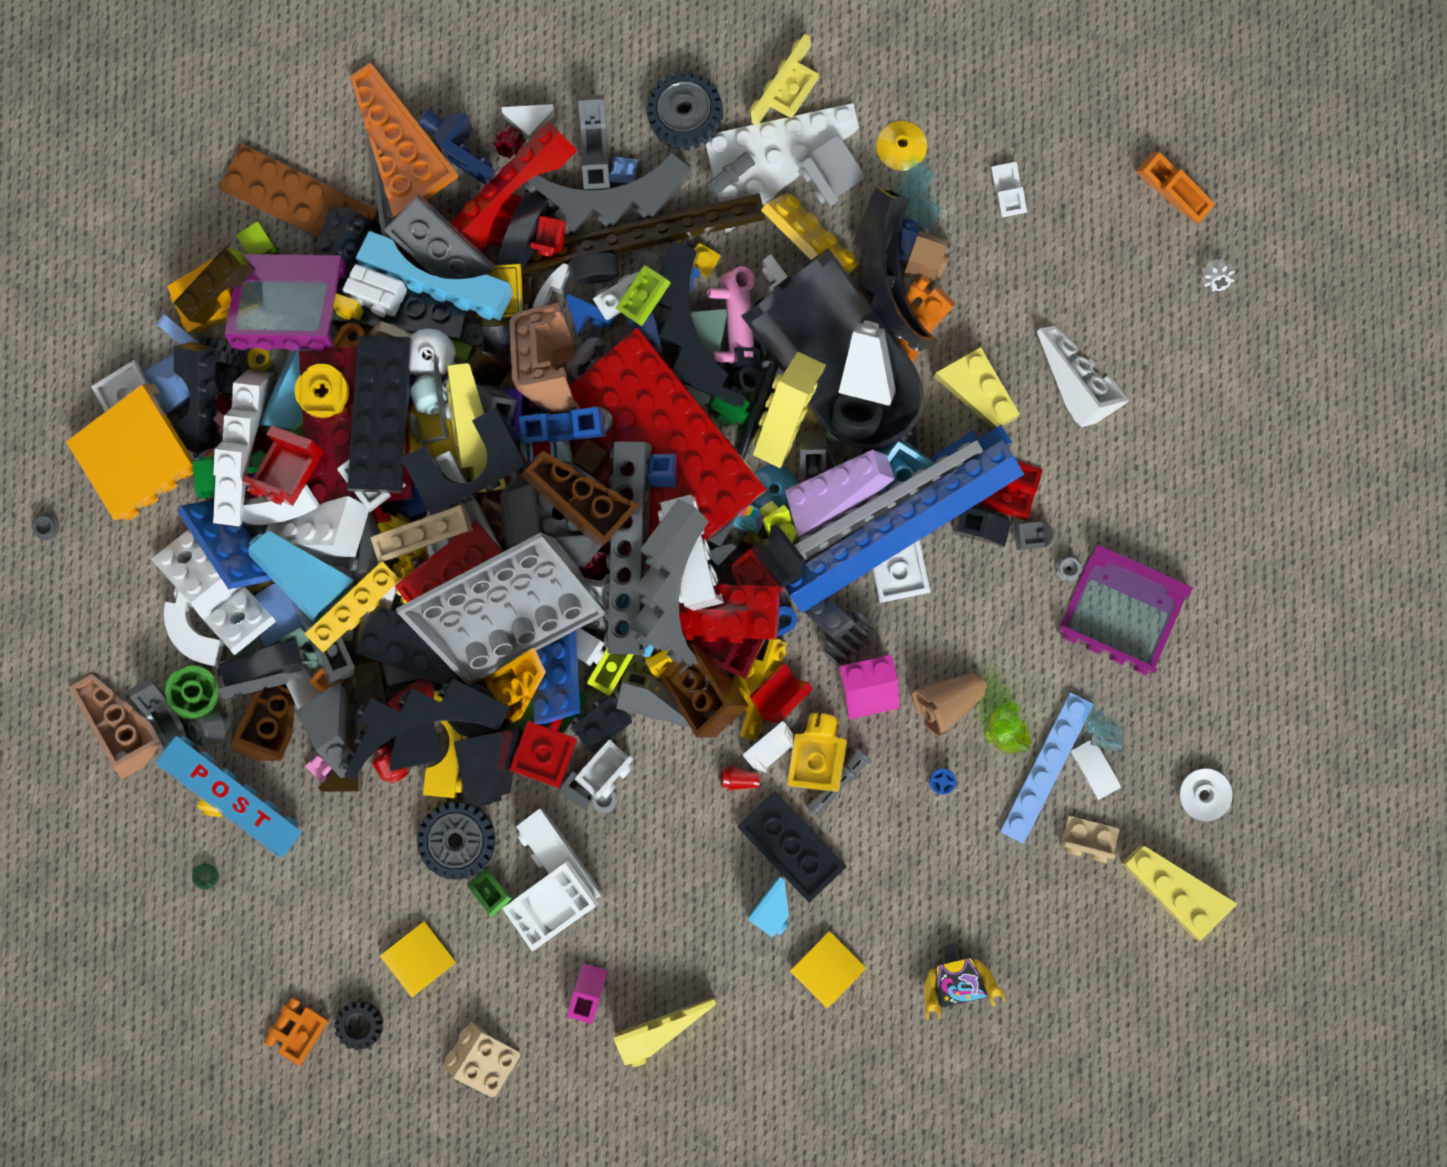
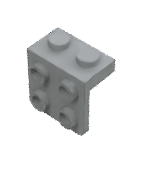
[796,136,864,206]

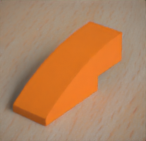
[1135,152,1215,223]

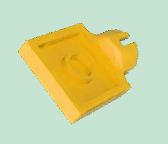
[787,713,847,792]

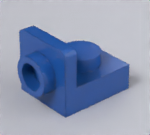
[899,218,919,262]

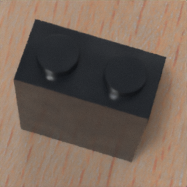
[454,727,522,807]

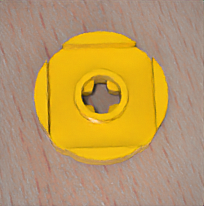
[294,364,349,418]

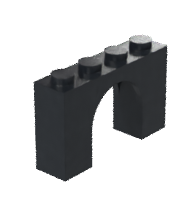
[401,408,528,515]

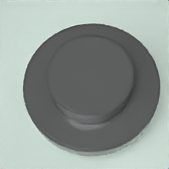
[32,514,59,540]

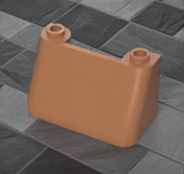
[509,303,579,415]

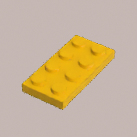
[761,192,859,274]

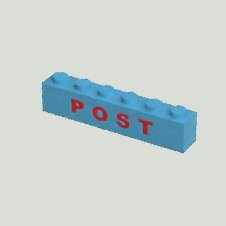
[153,735,302,857]

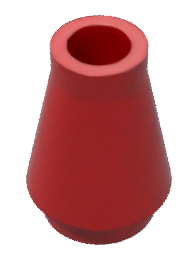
[720,765,760,791]

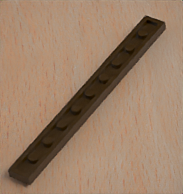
[521,193,766,276]

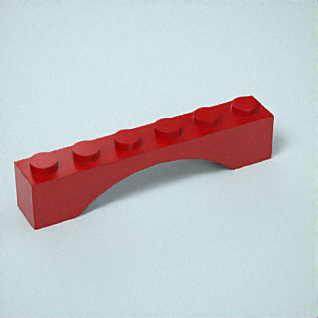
[449,122,577,251]

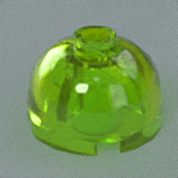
[984,700,1031,754]

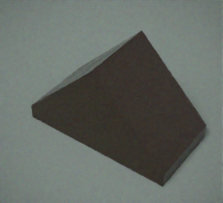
[318,768,362,792]

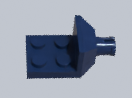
[419,109,496,185]

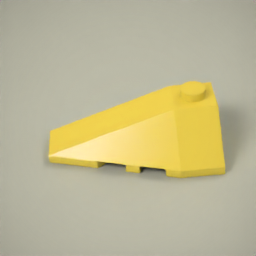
[614,997,716,1067]

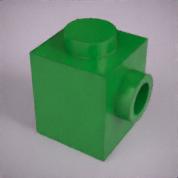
[709,386,751,427]

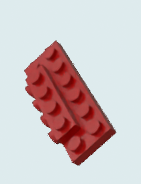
[679,584,781,643]

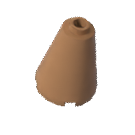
[912,673,987,736]

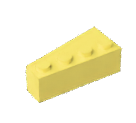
[752,352,826,468]
[1121,845,1237,941]

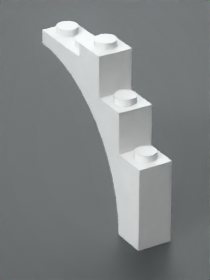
[213,369,273,526]

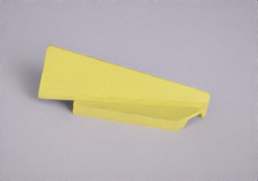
[446,363,506,493]

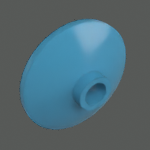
[752,465,799,511]

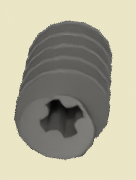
[820,611,876,667]

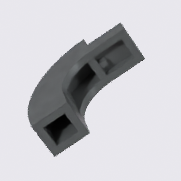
[578,95,610,189]
[128,677,200,754]

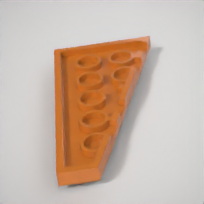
[350,62,458,219]

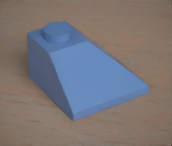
[143,354,190,416]

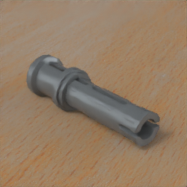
[805,746,872,817]

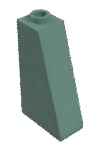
[678,309,727,409]

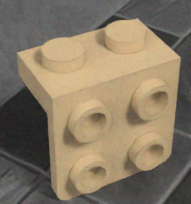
[443,1021,520,1097]

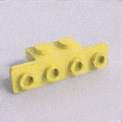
[750,33,819,126]

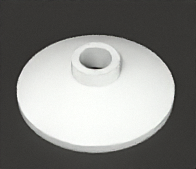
[1180,769,1232,821]

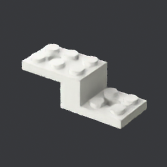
[151,529,276,655]

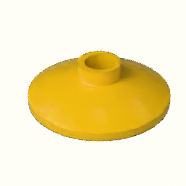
[876,121,927,171]

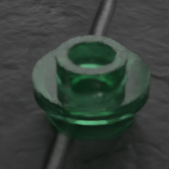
[192,863,219,890]

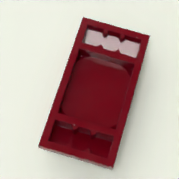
[686,636,765,680]

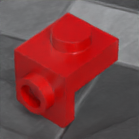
[530,215,567,256]

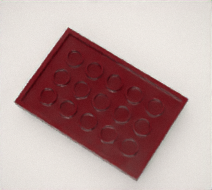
[299,346,414,506]

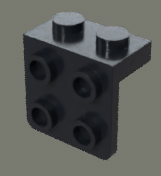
[314,206,382,268]

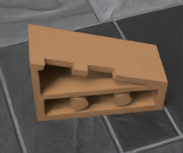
[904,230,950,286]

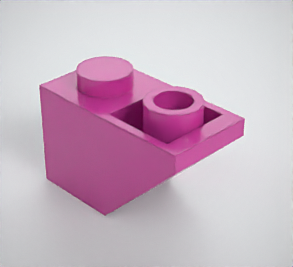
[567,963,608,1024]

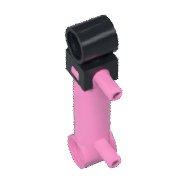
[707,266,762,394]

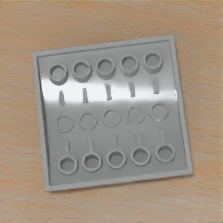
[396,533,605,685]

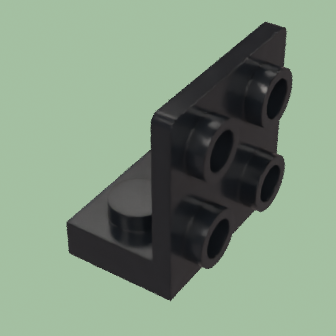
[570,695,632,754]

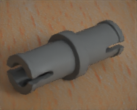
[706,152,755,197]

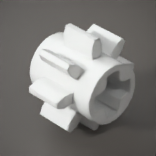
[1202,259,1234,291]

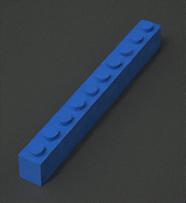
[785,440,1024,613]

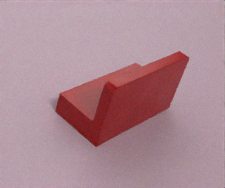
[750,663,812,724]

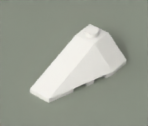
[1037,325,1129,427]

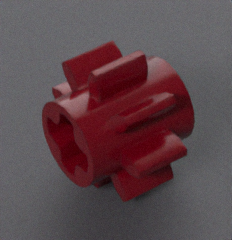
[493,125,527,159]

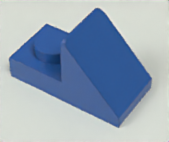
[566,294,616,336]

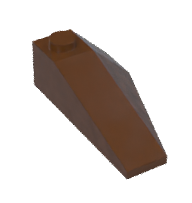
[232,684,295,761]

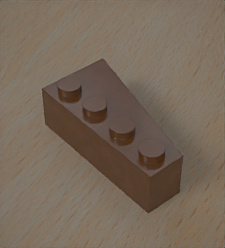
[520,451,639,547]

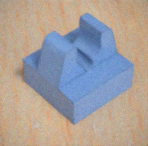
[609,156,638,185]

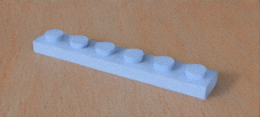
[1000,692,1094,844]

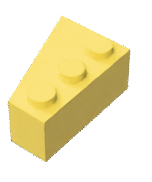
[934,347,1020,430]

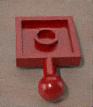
[510,718,577,789]

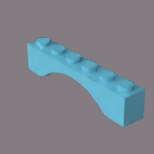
[356,231,513,320]

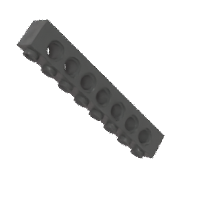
[604,442,652,655]

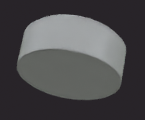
[591,790,618,813]

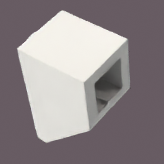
[576,628,606,666]

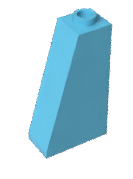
[259,349,312,430]
[249,531,354,623]

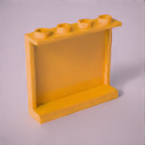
[66,384,200,521]

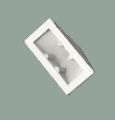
[502,104,555,141]

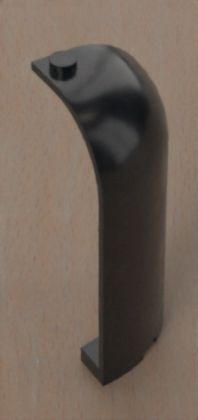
[741,248,924,449]

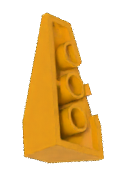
[484,648,546,726]

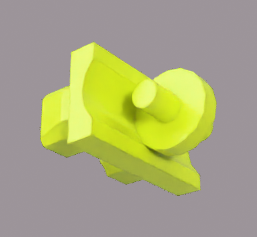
[760,501,797,543]

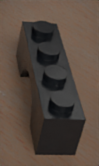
[174,342,216,453]

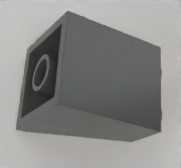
[295,681,364,779]

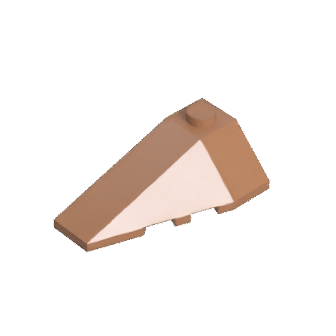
[69,674,161,779]

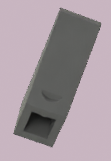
[348,512,391,582]
[616,669,690,727]

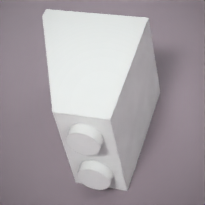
[839,321,896,406]

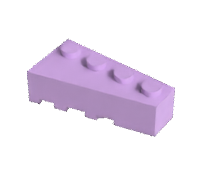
[785,450,894,539]

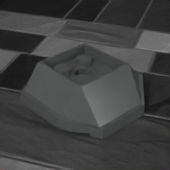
[500,463,604,568]

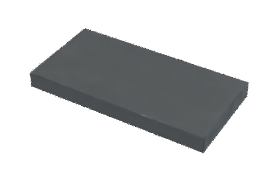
[384,194,495,279]

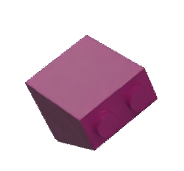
[837,655,900,720]

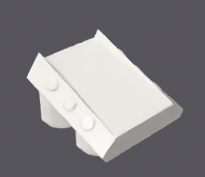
[743,721,794,772]

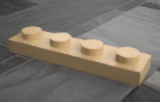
[370,505,473,563]

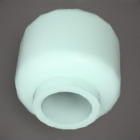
[410,375,448,415]

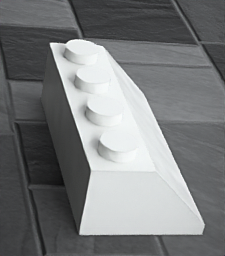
[516,808,603,899]

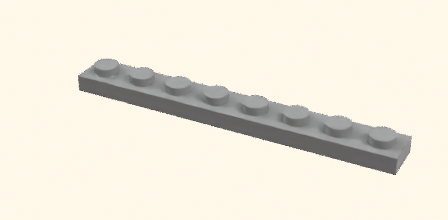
[794,440,983,560]

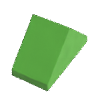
[467,868,514,917]

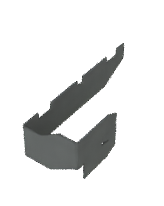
[409,356,450,446]
[216,657,304,699]

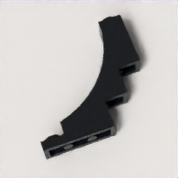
[656,240,747,410]

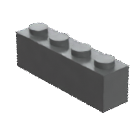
[292,601,355,685]

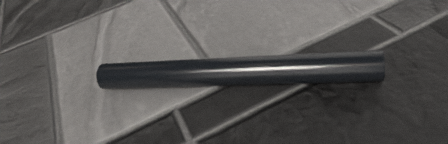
[737,362,779,460]

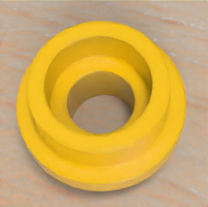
[247,348,273,371]

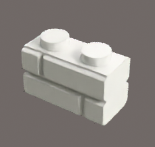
[343,264,407,317]

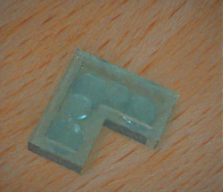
[895,161,944,233]

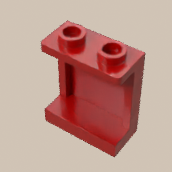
[241,426,324,506]

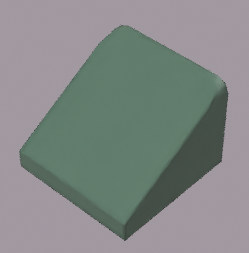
[279,627,312,653]

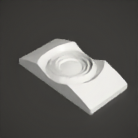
[502,860,599,951]

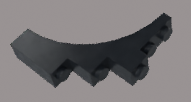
[853,187,938,351]
[342,679,510,780]

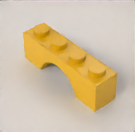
[423,690,468,798]

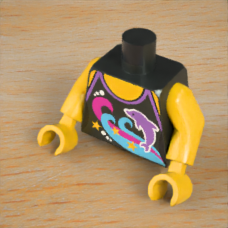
[923,943,1006,1020]

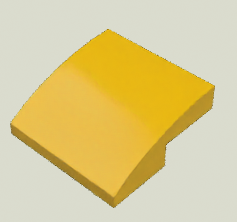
[379,922,456,998]
[790,931,866,1008]

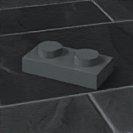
[804,598,855,643]

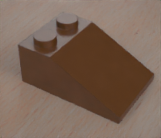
[659,643,749,738]

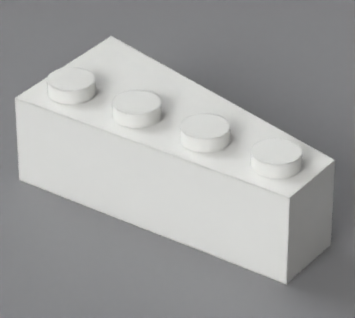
[658,495,724,611]

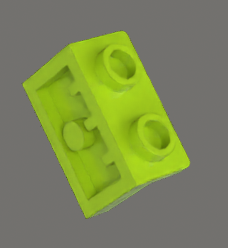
[615,265,671,326]

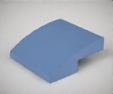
[253,583,303,648]

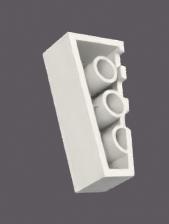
[266,496,369,557]

